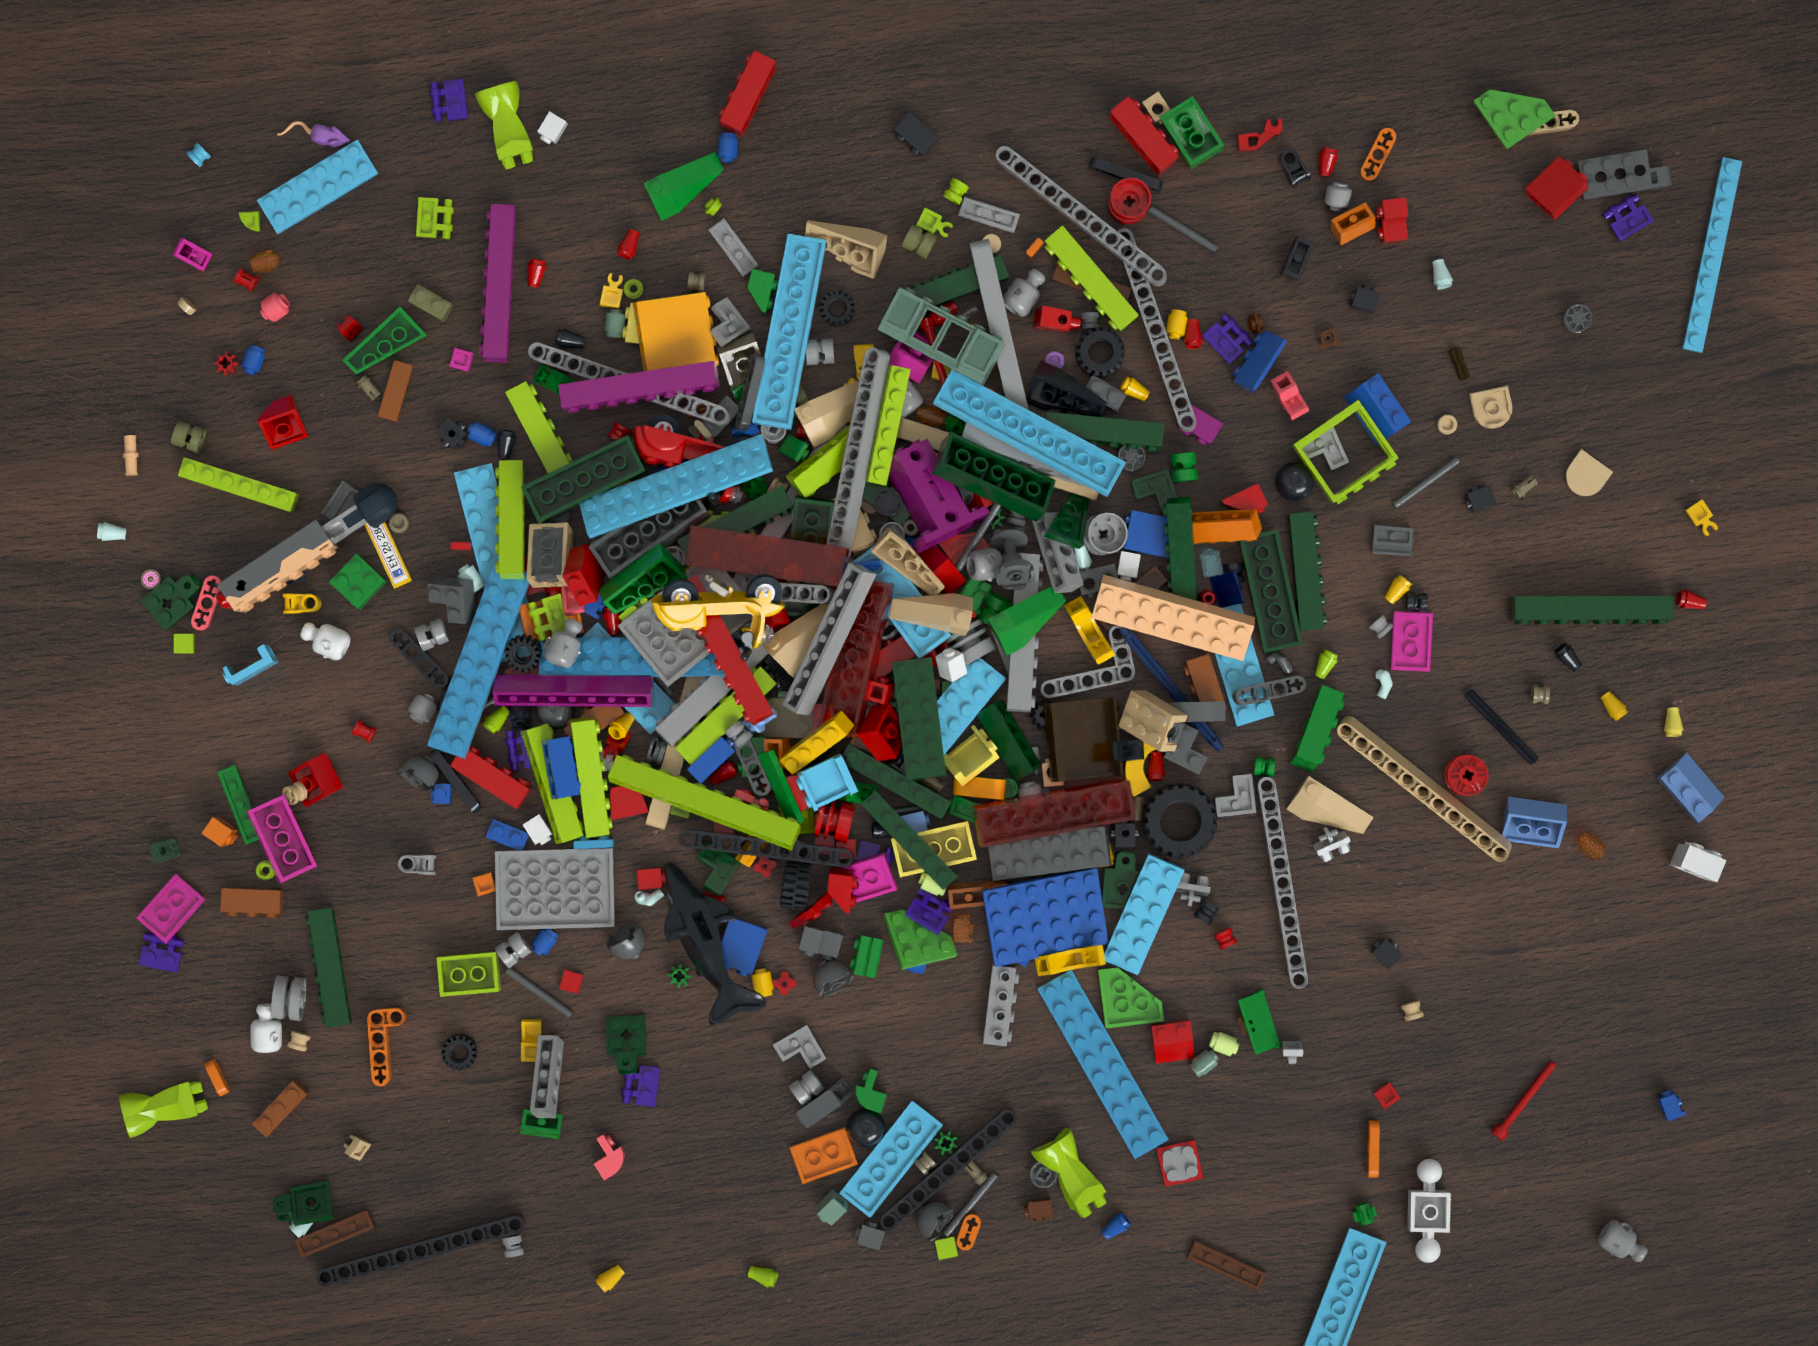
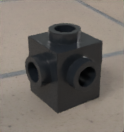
[436,418,468,449]
[1110,819,1139,847]

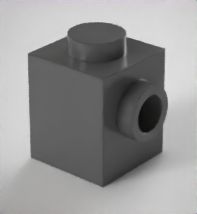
[854,1221,885,1250]

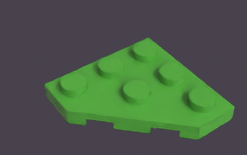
[1473,90,1556,150]
[883,909,957,970]
[1098,967,1164,1028]

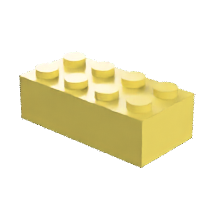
[891,821,977,877]

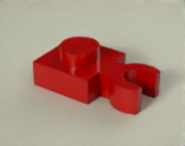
[603,732,631,762]

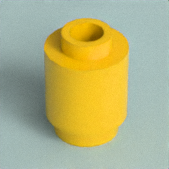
[1166,309,1188,340]
[751,968,774,997]

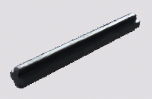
[1465,690,1538,765]

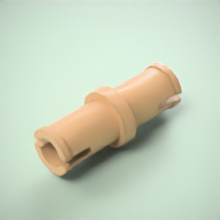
[123,435,139,476]

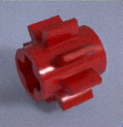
[214,351,240,376]

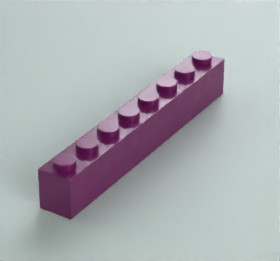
[479,204,516,363]
[559,361,720,413]
[493,675,654,707]

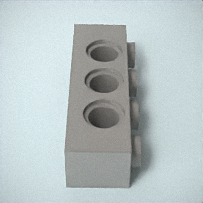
[1032,512,1084,593]
[530,1035,564,1118]

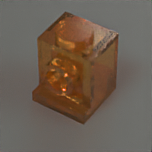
[953,914,973,943]

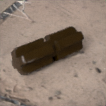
[1449,347,1470,380]

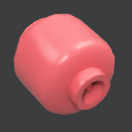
[260,292,290,322]

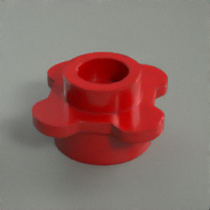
[753,857,777,878]
[773,972,796,995]

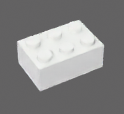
[1670,841,1726,882]

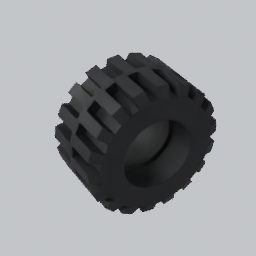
[1075,327,1125,378]
[780,860,813,911]

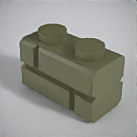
[408,284,454,322]

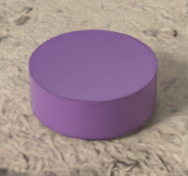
[1045,351,1064,369]

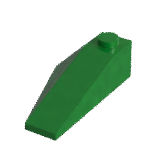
[644,152,724,221]
[988,586,1066,656]

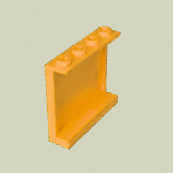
[633,292,719,371]

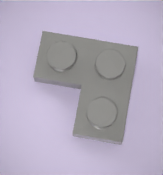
[710,297,750,348]
[1302,427,1349,471]
[1215,774,1256,817]
[773,1025,827,1069]

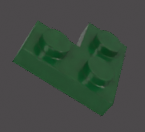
[1130,469,1178,512]
[697,842,741,896]

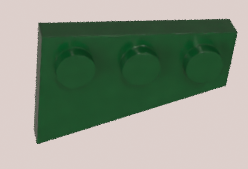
[1043,493,1089,549]

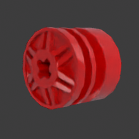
[1107,178,1151,225]
[1443,754,1489,796]
[813,800,856,844]

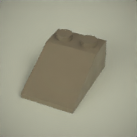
[716,333,761,405]
[754,698,813,738]

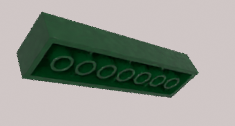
[1509,596,1673,625]

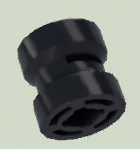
[1224,563,1244,584]
[1405,592,1428,613]
[1193,899,1220,925]

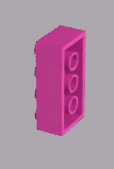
[246,795,317,884]

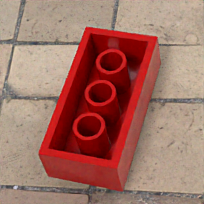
[718,50,777,137]
[1108,96,1179,177]
[450,745,533,809]

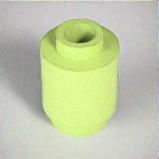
[918,873,947,896]
[1209,1032,1239,1057]

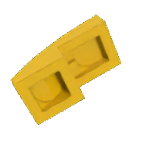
[521,1019,542,1062]

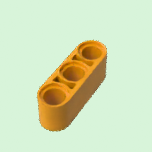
[952,777,1006,800]

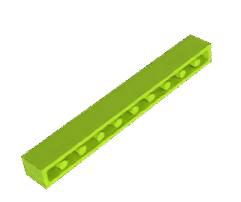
[608,755,801,851]

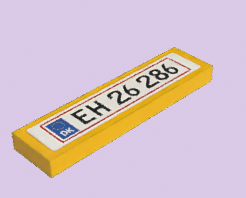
[365,522,413,589]

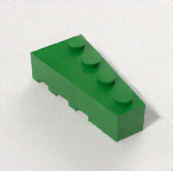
[343,307,428,375]
[599,543,688,614]
[1289,685,1345,773]

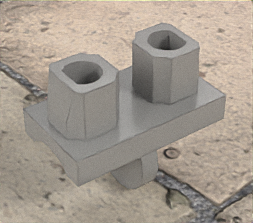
[1312,827,1351,862]
[1175,873,1211,906]

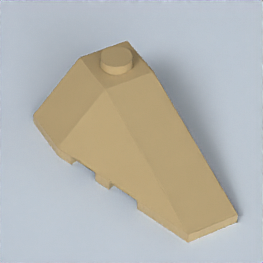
[805,220,887,279]
[794,380,870,448]
[871,527,945,595]
[889,593,973,636]
[763,604,829,678]
[1286,776,1373,834]

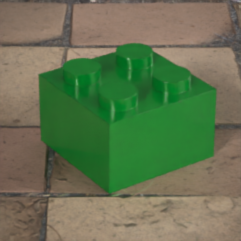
[329,554,387,610]

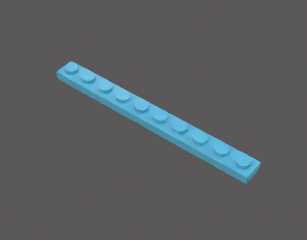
[1682,157,1742,353]

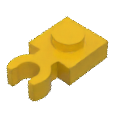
[600,273,623,310]
[1685,499,1718,536]

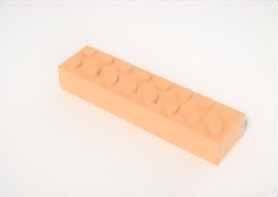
[1091,574,1255,661]

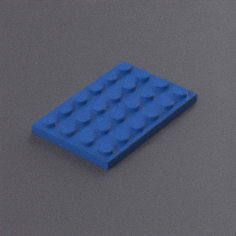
[981,867,1109,967]

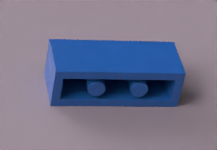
[541,736,581,799]

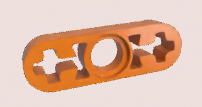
[1360,128,1396,182]
[1367,1120,1380,1178]

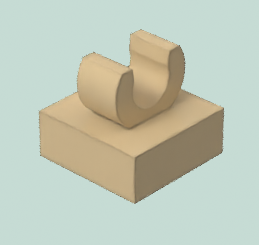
[344,1135,371,1161]

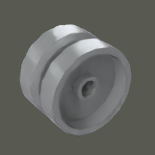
[271,975,307,1021]

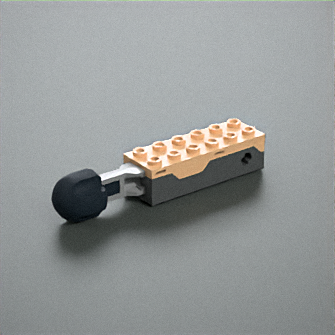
[216,483,397,613]

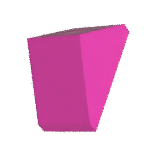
[172,237,212,272]

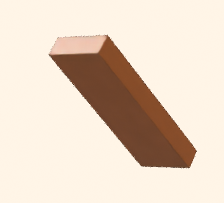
[378,360,414,422]

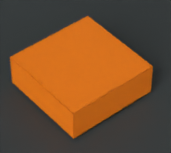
[1026,238,1044,259]
[472,872,496,896]

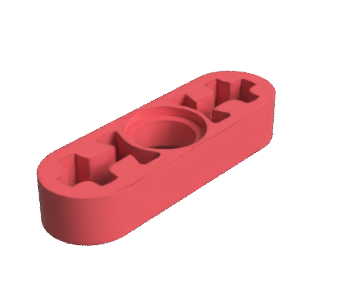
[191,575,222,631]

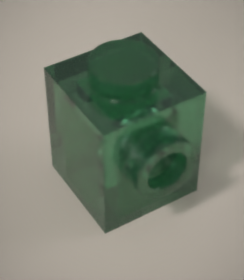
[148,838,181,863]

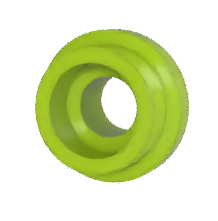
[704,197,722,216]
[624,279,644,299]
[256,861,275,880]

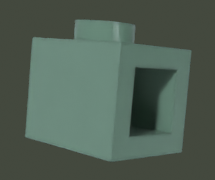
[817,1189,847,1226]

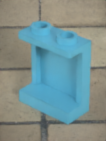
[222,644,279,685]
[796,753,858,811]

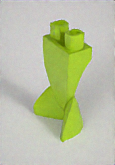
[475,81,533,170]
[119,1081,208,1138]
[1031,1128,1107,1218]

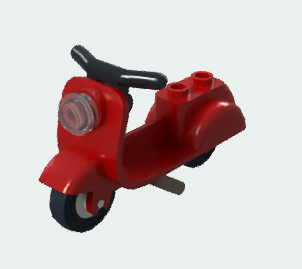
[633,414,750,510]

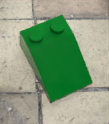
[1159,96,1224,170]

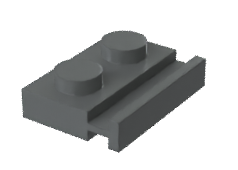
[321,481,359,520]
[1372,525,1414,557]

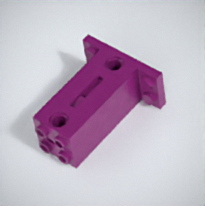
[888,439,990,554]

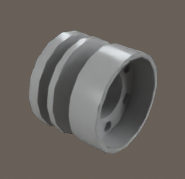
[1083,512,1128,556]
[945,619,996,666]

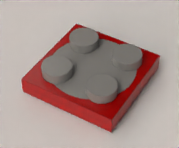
[1156,1139,1203,1187]

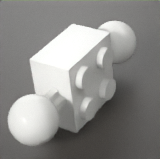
[1407,1159,1451,1263]

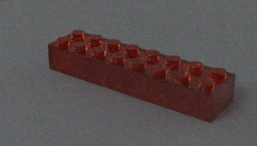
[685,526,849,587]
[817,579,895,738]
[972,778,1136,848]

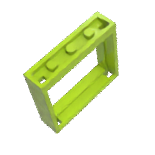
[1292,400,1398,504]

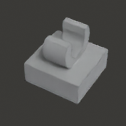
[1282,1041,1303,1064]

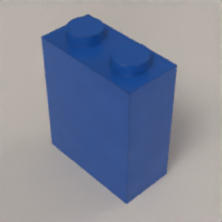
[1123,510,1170,559]
[687,736,736,784]
[721,918,768,976]

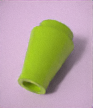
[1314,649,1338,679]
[482,705,509,734]
[748,1266,778,1288]

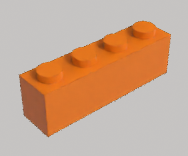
[1192,509,1262,544]

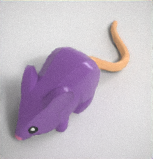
[277,121,350,148]

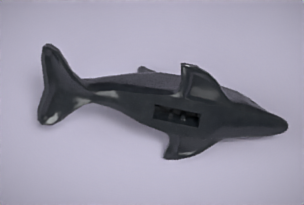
[664,862,766,1026]

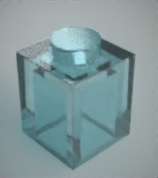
[1198,548,1223,578]

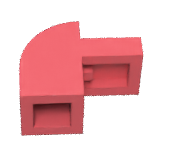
[1270,371,1309,420]
[594,1133,625,1180]

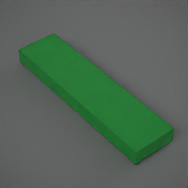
[757,750,804,824]
[217,765,258,845]

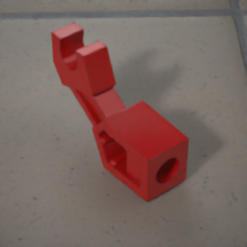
[1237,119,1283,151]

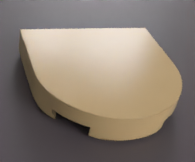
[1469,386,1512,429]
[1566,449,1613,496]

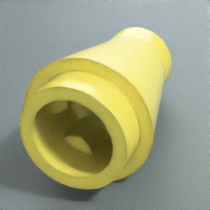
[1664,708,1684,737]

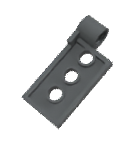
[1578,149,1672,200]

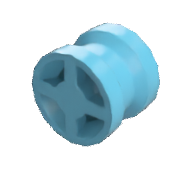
[186,143,211,167]

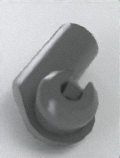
[1266,651,1293,674]

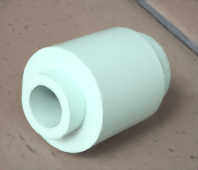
[457,564,485,593]

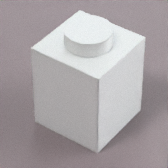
[537,111,568,144]
[1117,551,1141,581]
[935,648,967,682]
[523,814,553,846]

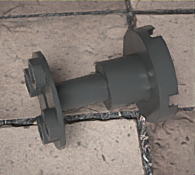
[989,527,1035,590]

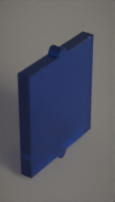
[1210,571,1246,608]

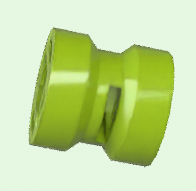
[943,178,969,205]

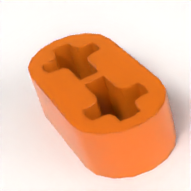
[204,1059,230,1096]
[956,1213,981,1250]

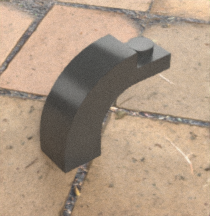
[1168,701,1226,722]

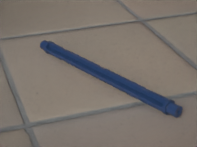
[1119,627,1224,751]

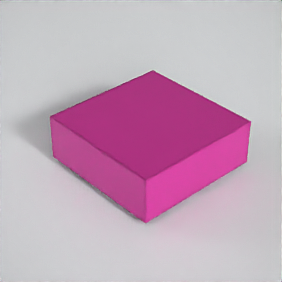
[449,347,474,372]

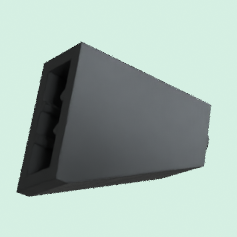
[796,1077,854,1129]

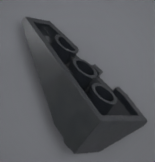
[1026,361,1107,417]

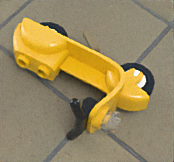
[651,573,785,661]

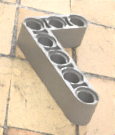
[742,542,836,605]
[1040,625,1135,698]

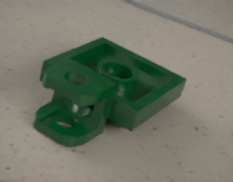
[140,574,203,631]
[1102,851,1141,909]
[606,1015,646,1075]
[272,1180,334,1226]

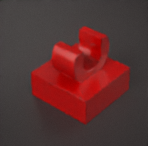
[336,315,364,342]

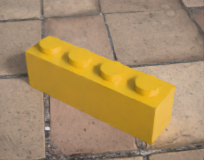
[779,711,854,775]

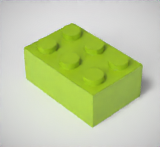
[437,951,501,997]

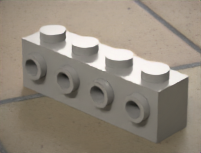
[983,964,1019,1047]

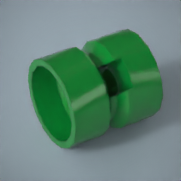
[1170,452,1198,483]
[979,593,1013,625]

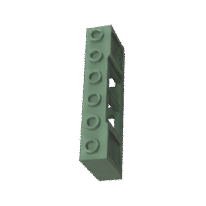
[878,287,1005,386]

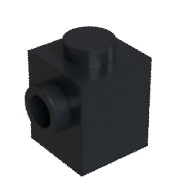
[1349,285,1380,314]
[1464,485,1496,513]
[1370,938,1403,969]

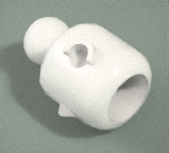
[300,623,351,660]
[250,1003,282,1053]

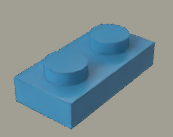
[573,835,615,849]

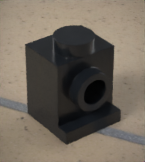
[509,706,531,731]

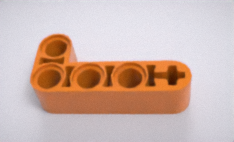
[367,1007,407,1086]

